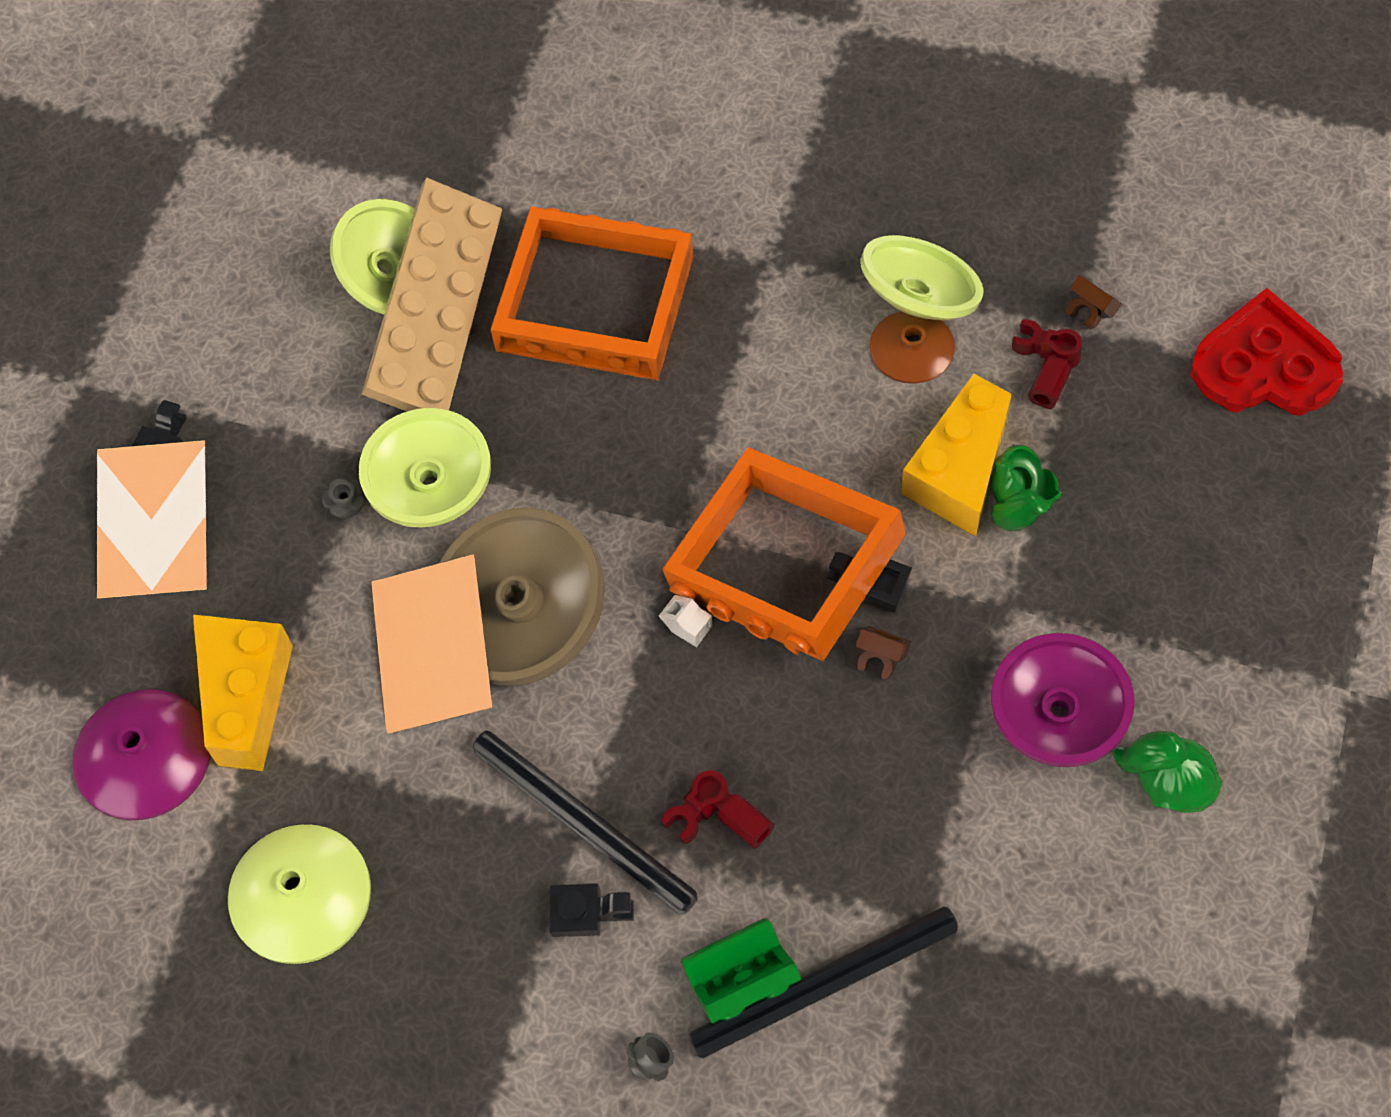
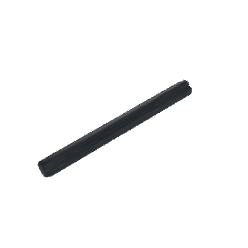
[472,730,698,915]
[689,907,958,1058]

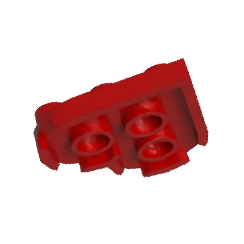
[1190,288,1343,416]

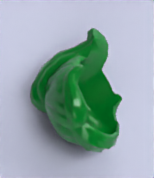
[990,444,1062,531]
[1112,730,1222,813]

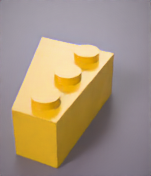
[901,374,1012,537]
[193,615,293,771]

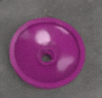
[991,633,1135,767]
[72,689,211,820]

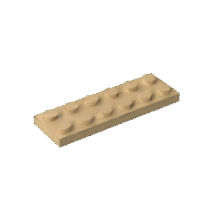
[361,178,502,411]

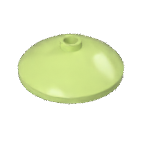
[330,199,415,314]
[860,235,983,320]
[359,408,491,528]
[228,824,371,964]

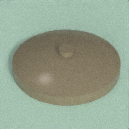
[440,508,605,686]

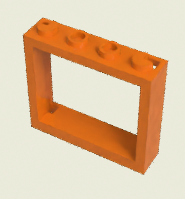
[491,206,694,381]
[662,447,906,661]

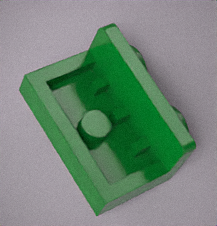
[681,918,802,1023]

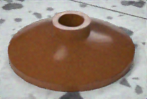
[870,311,955,384]

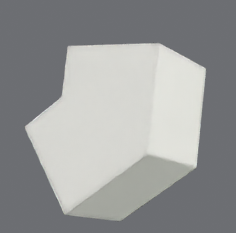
[659,595,713,647]

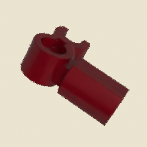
[1012,319,1082,410]
[661,770,774,849]

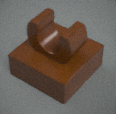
[1066,274,1122,329]
[856,626,912,680]

